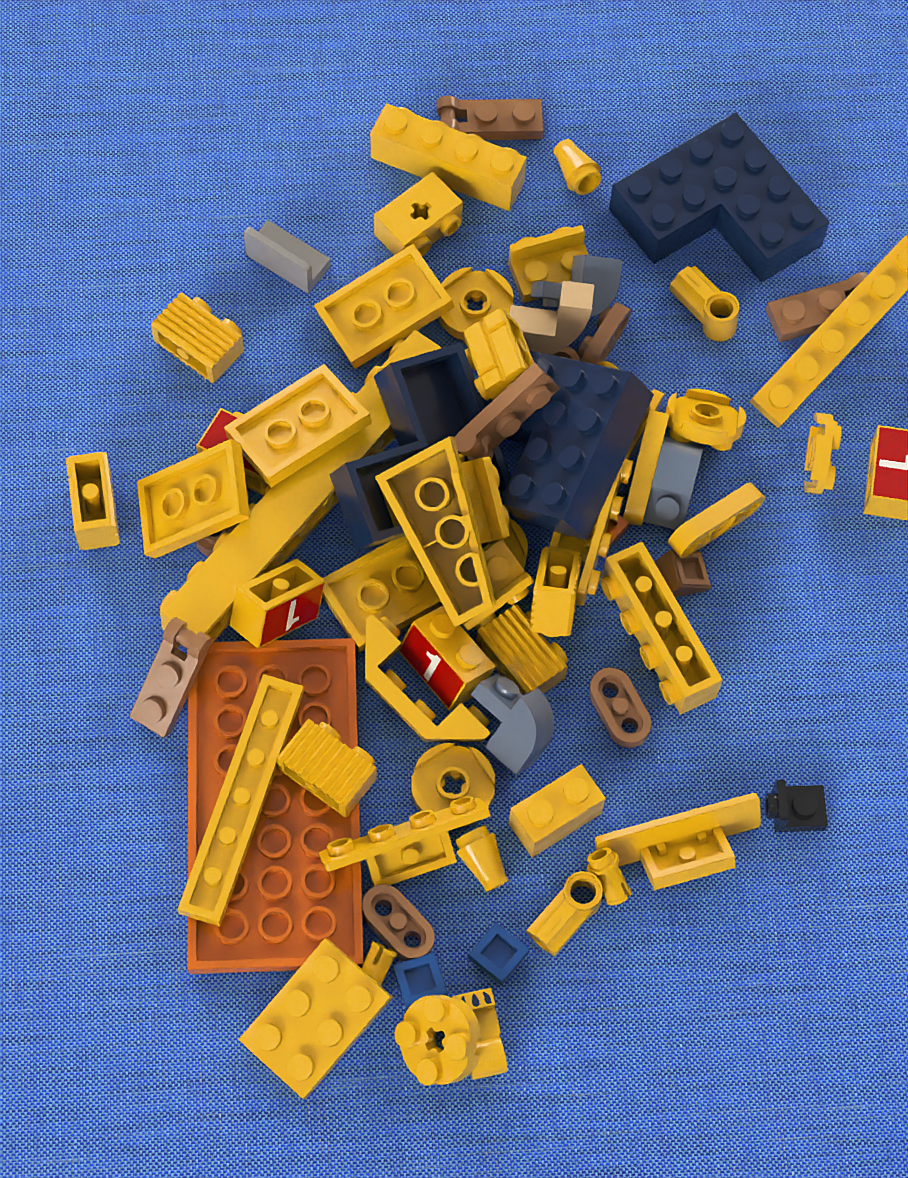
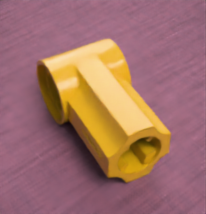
[669,266,739,342]
[526,871,603,957]

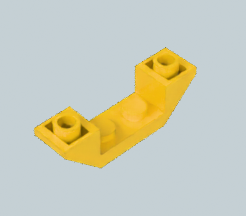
[365,613,491,742]

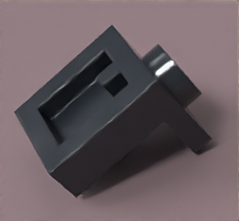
[765,780,828,832]

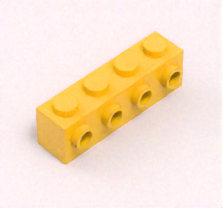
[370,103,527,212]
[600,542,723,715]

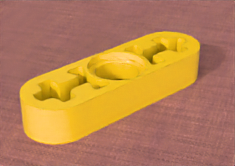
[623,410,670,527]
[667,482,765,559]

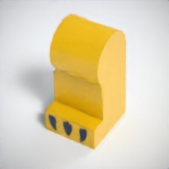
[452,988,508,1080]

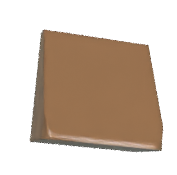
[655,550,712,597]

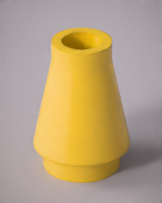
[553,139,602,195]
[455,825,509,893]

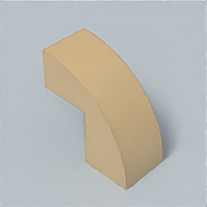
[510,280,594,355]

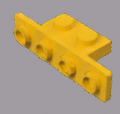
[549,453,634,606]
[595,793,761,891]
[318,796,491,886]

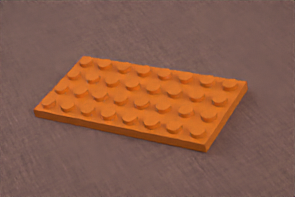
[188,638,364,974]

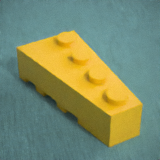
[375,436,497,627]

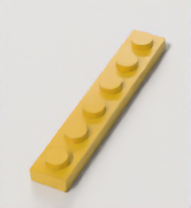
[749,235,908,428]
[177,674,304,927]

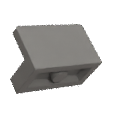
[243,220,331,294]

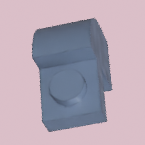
[531,255,623,317]
[643,435,704,530]
[471,674,554,774]

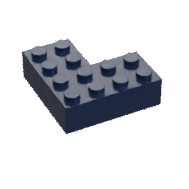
[609,112,829,283]
[329,342,511,552]
[481,350,654,540]

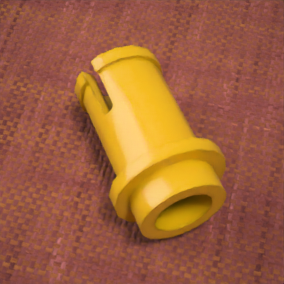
[587,847,632,905]
[361,941,397,986]

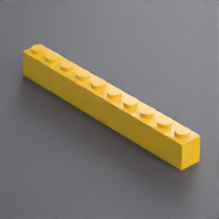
[160,330,442,645]

